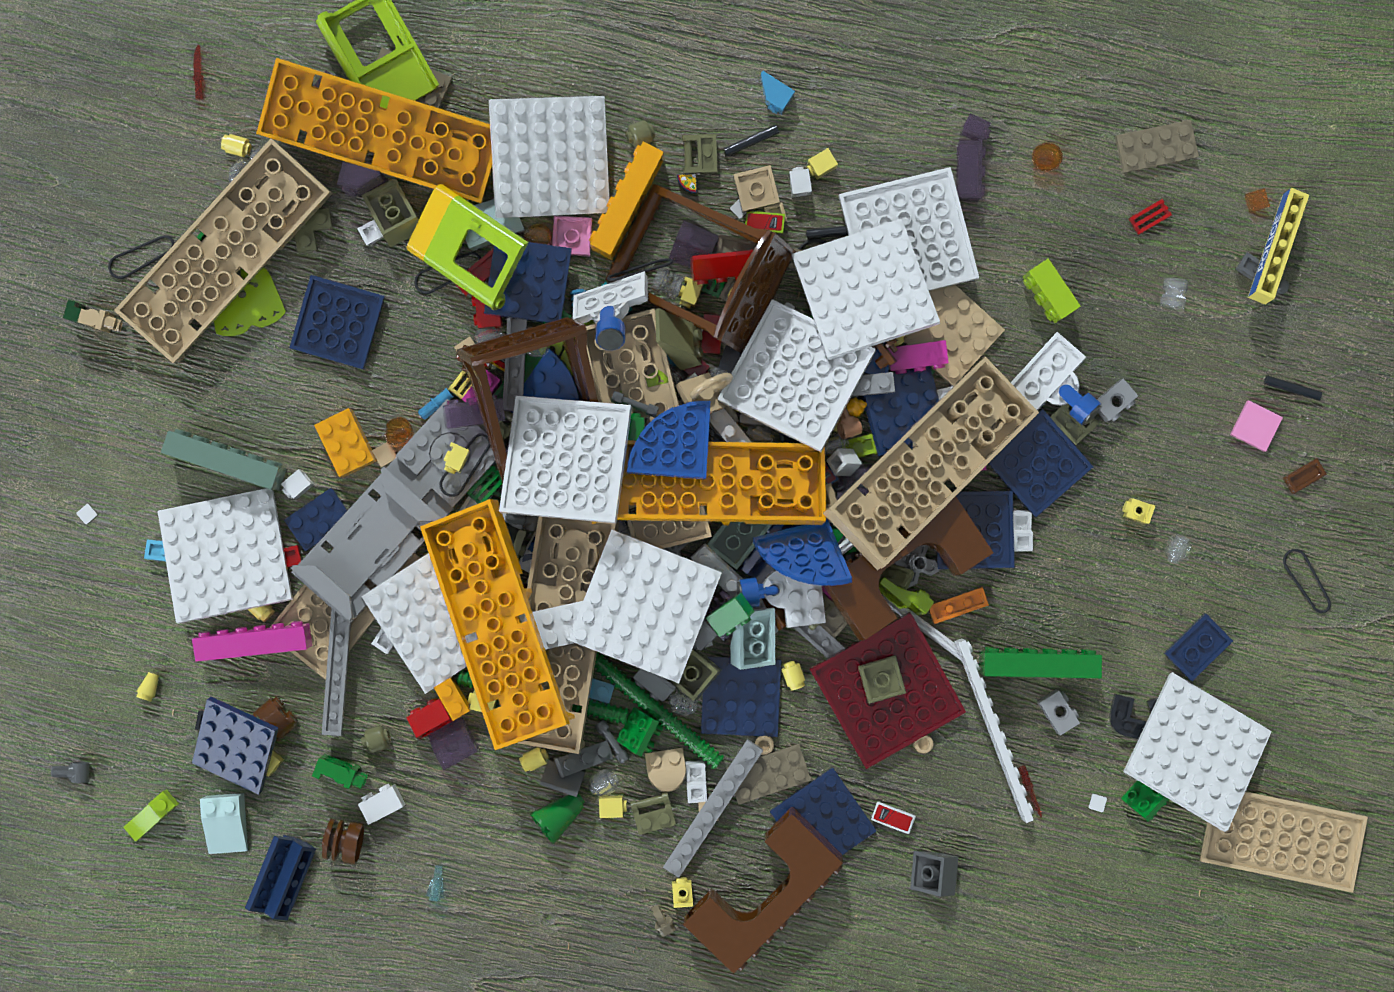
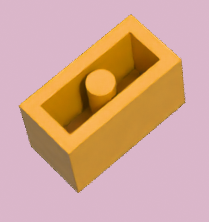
[434,676,471,721]

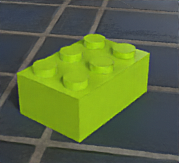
[1022,258,1081,324]

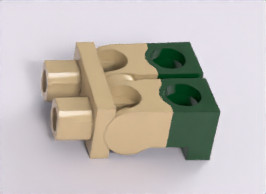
[63,300,123,333]

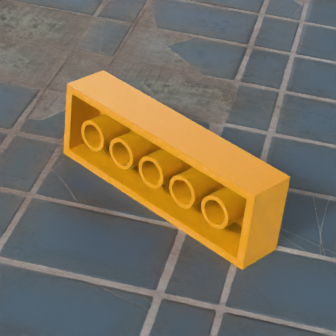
[589,141,664,260]

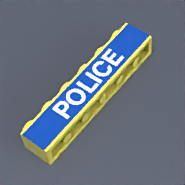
[1248,188,1309,304]

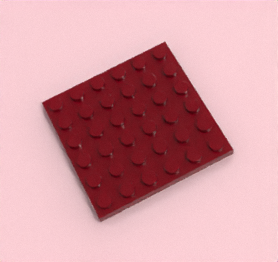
[810,612,966,769]

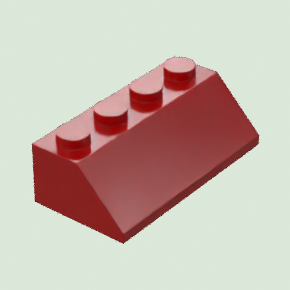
[690,250,753,285]

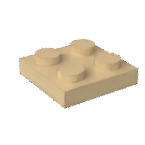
[733,165,780,212]

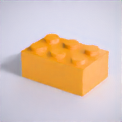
[314,408,377,478]

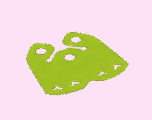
[214,267,286,336]

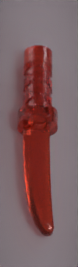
[193,45,204,100]
[1018,765,1042,818]

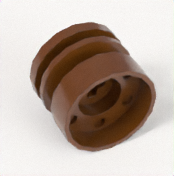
[322,818,365,865]

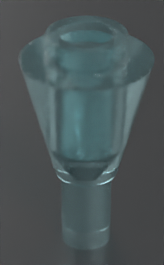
[426,865,444,902]

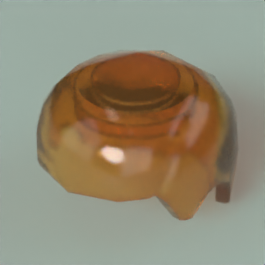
[1031,142,1063,172]
[524,223,553,245]
[384,417,414,448]

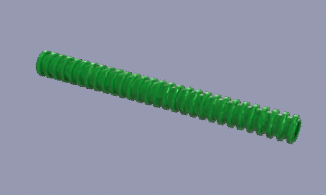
[594,652,724,769]
[457,669,629,725]

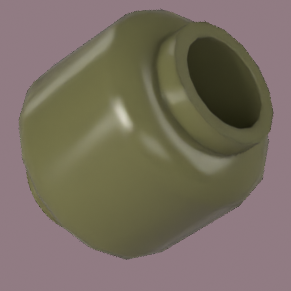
[625,120,655,148]
[361,725,391,753]

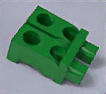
[312,754,369,789]

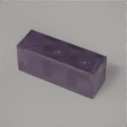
[956,140,986,201]
[442,395,505,429]

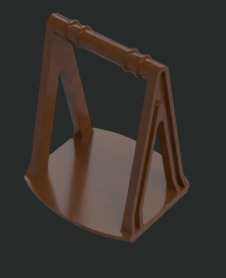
[605,184,796,354]
[457,317,598,483]

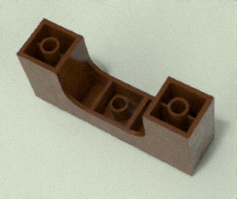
[823,496,994,640]
[683,806,843,974]

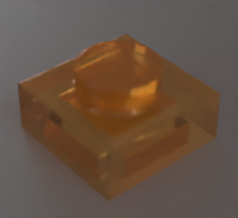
[1244,188,1270,213]

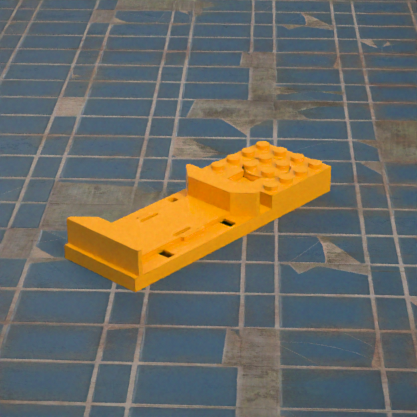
[256,58,493,203]
[592,440,826,526]
[420,499,575,750]

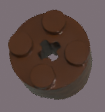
[253,696,297,742]

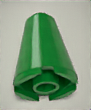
[530,794,585,844]

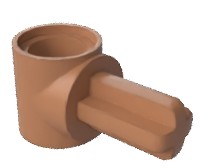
[837,406,862,440]

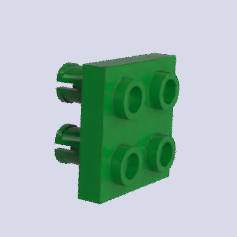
[617,707,663,757]
[1121,780,1170,822]

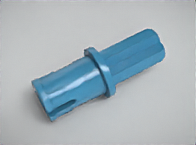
[418,388,454,420]

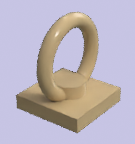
[676,373,733,414]

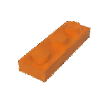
[929,587,989,624]

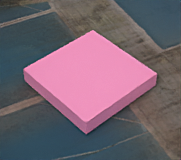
[552,216,592,257]
[1230,400,1283,452]

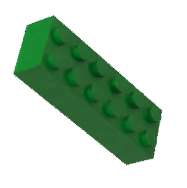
[979,647,1102,679]

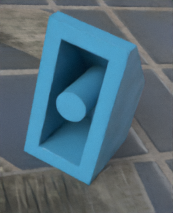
[760,71,795,114]

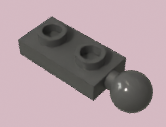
[1235,252,1289,294]

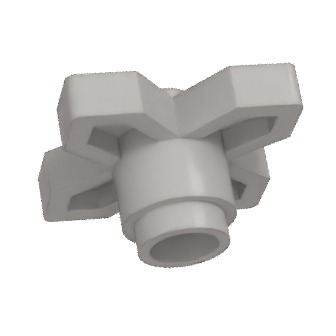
[894,545,940,588]

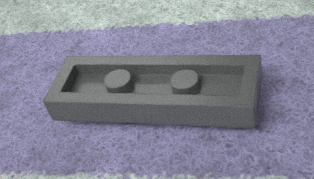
[555,740,613,778]

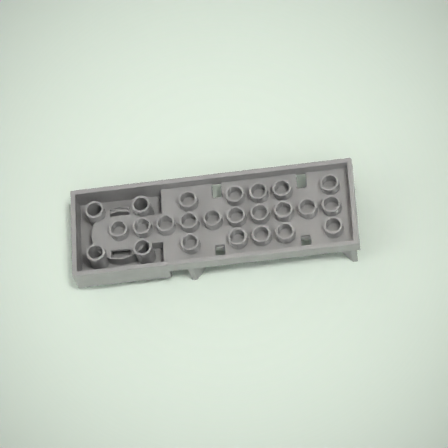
[291,399,496,624]

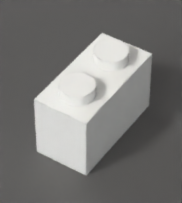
[358,783,406,825]

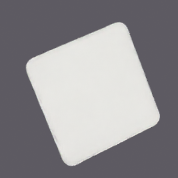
[730,199,748,218]
[77,504,97,524]
[1089,794,1107,812]

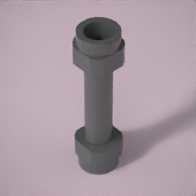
[611,391,659,418]
[595,719,630,764]

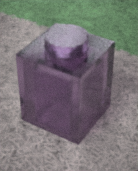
[960,113,991,144]

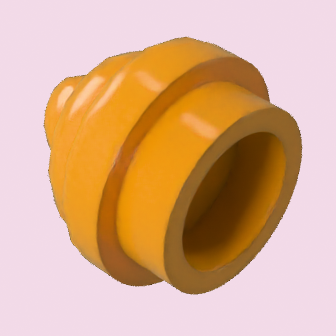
[847,398,867,417]

